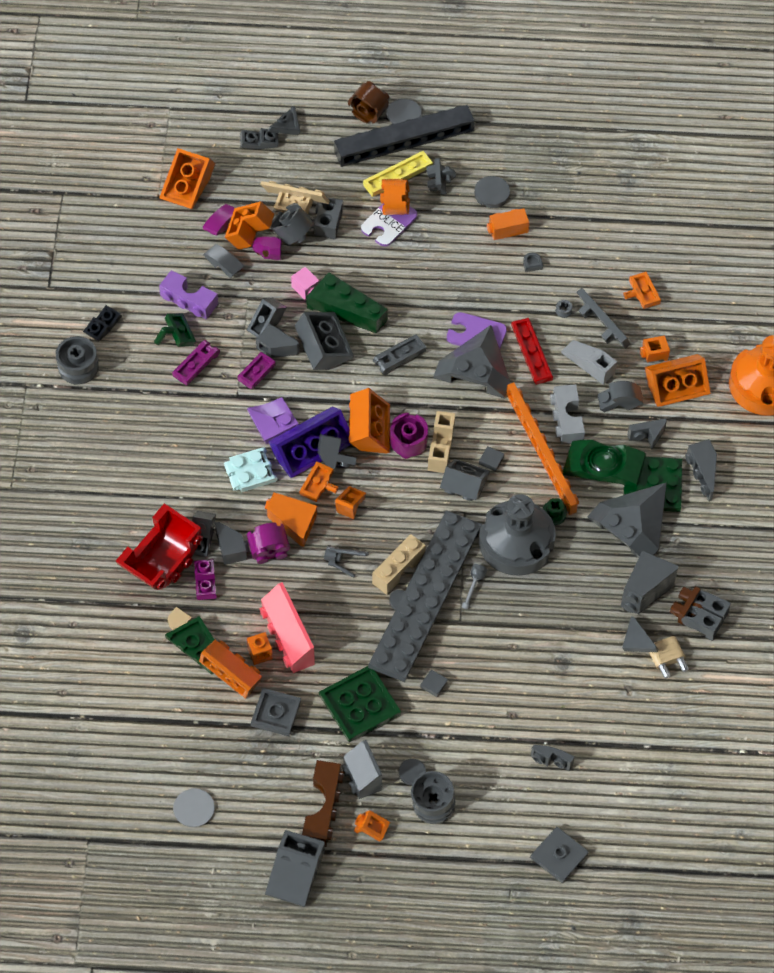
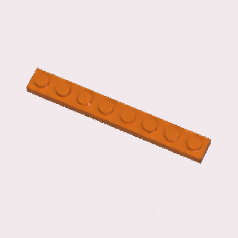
[506,383,579,515]

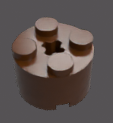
[348,81,390,124]

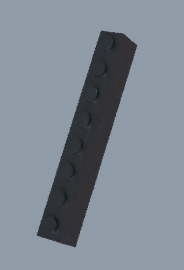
[334,105,475,167]

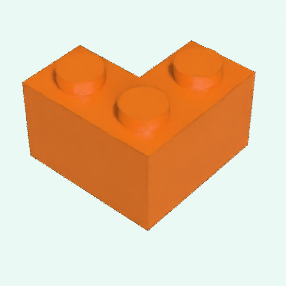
[225,201,274,250]

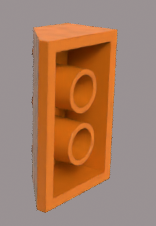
[645,354,711,407]
[349,388,390,454]
[199,639,262,699]

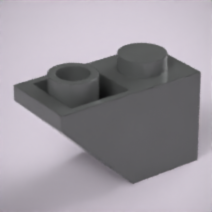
[256,324,299,358]
[192,511,216,557]

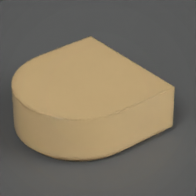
[168,607,192,630]

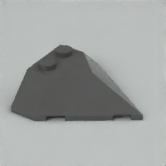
[433,325,510,399]
[587,482,667,558]

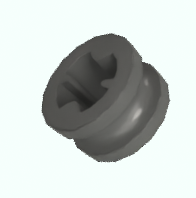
[555,300,572,318]

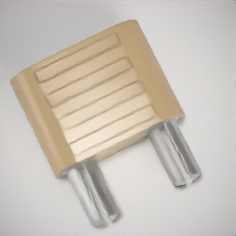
[649,636,689,679]

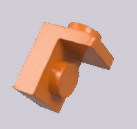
[354,810,390,841]

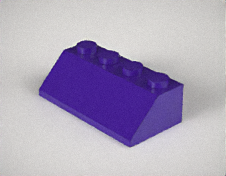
[268,406,352,478]

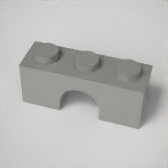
[550,384,585,444]

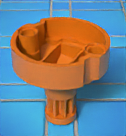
[729,335,774,416]

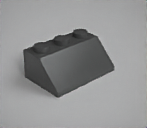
[295,312,354,370]

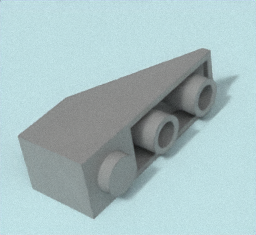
[561,340,617,385]

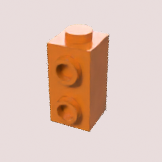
[487,208,529,240]

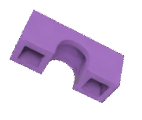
[159,270,218,320]

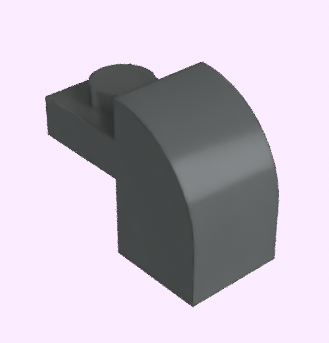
[598,381,644,413]
[318,434,357,469]

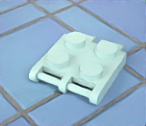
[224,447,278,492]

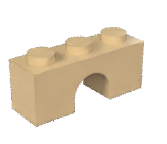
[428,411,455,473]
[372,534,426,595]

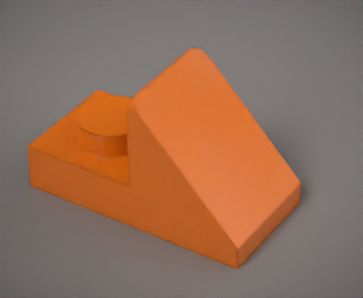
[335,486,366,519]

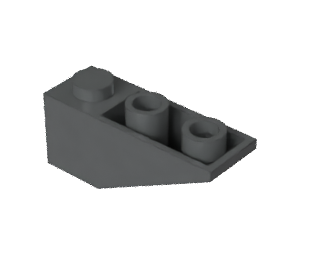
[685,439,717,502]

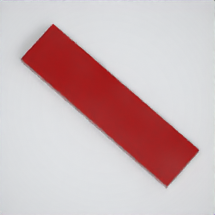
[511,318,553,385]

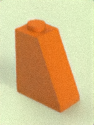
[265,492,317,547]

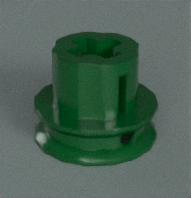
[543,498,567,526]

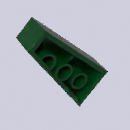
[306,272,388,333]

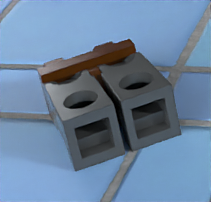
[670,586,731,641]

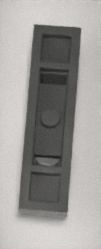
[577,288,631,349]

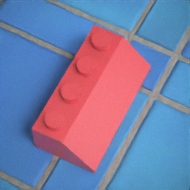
[259,582,315,673]

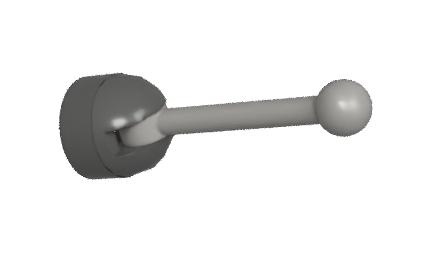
[462,564,487,609]

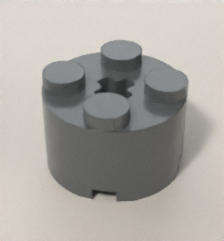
[271,203,315,246]

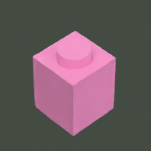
[291,267,319,301]

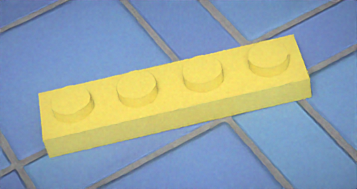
[363,151,433,197]

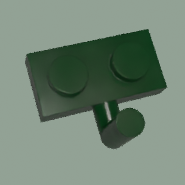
[154,313,196,347]

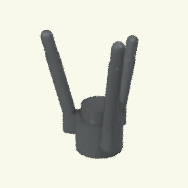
[324,545,369,578]

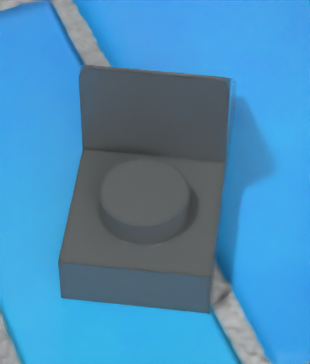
[627,418,667,450]

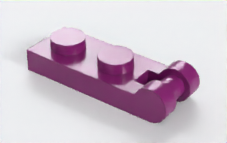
[172,340,220,386]

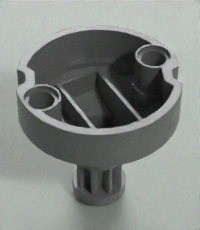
[479,494,556,576]

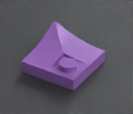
[247,397,299,444]

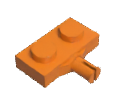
[623,272,661,309]
[299,461,339,502]

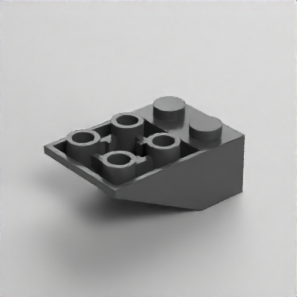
[265,830,325,907]

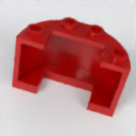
[115,503,203,590]

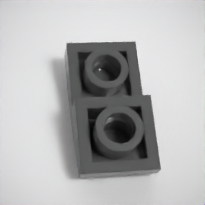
[240,128,278,149]
[203,244,244,278]
[530,745,575,771]

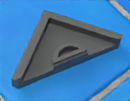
[268,106,300,135]
[622,616,658,652]

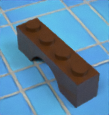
[302,760,344,847]

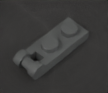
[373,334,426,375]

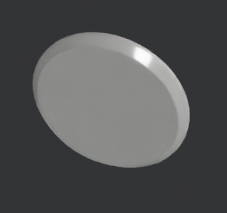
[173,789,214,827]

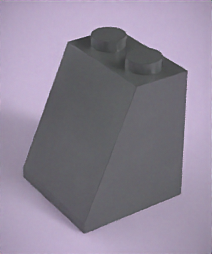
[620,551,679,614]

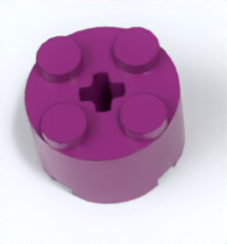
[390,413,428,459]
[247,522,290,564]

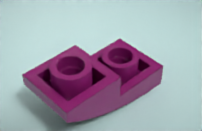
[203,204,234,236]
[194,559,216,600]

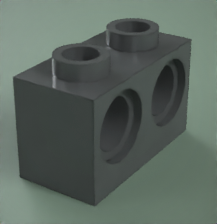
[312,197,343,239]

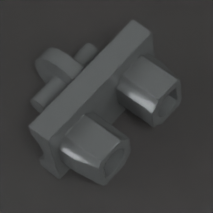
[426,158,456,195]

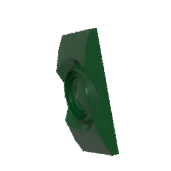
[563,440,646,487]

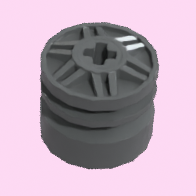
[411,771,456,824]

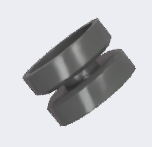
[56,336,99,385]

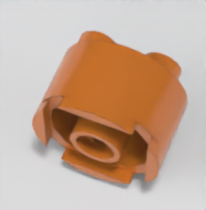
[380,179,410,215]

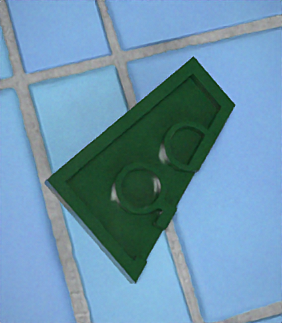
[165,616,214,675]

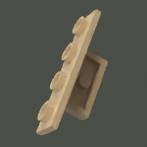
[260,181,329,214]

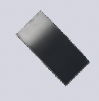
[83,305,122,342]

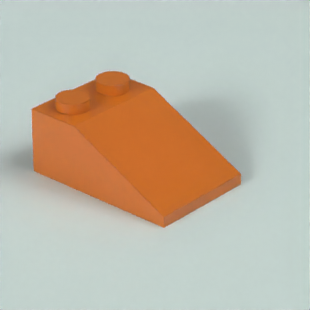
[159,148,216,209]

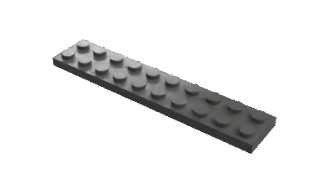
[368,510,482,682]

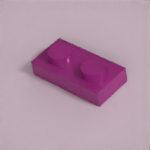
[237,352,276,390]

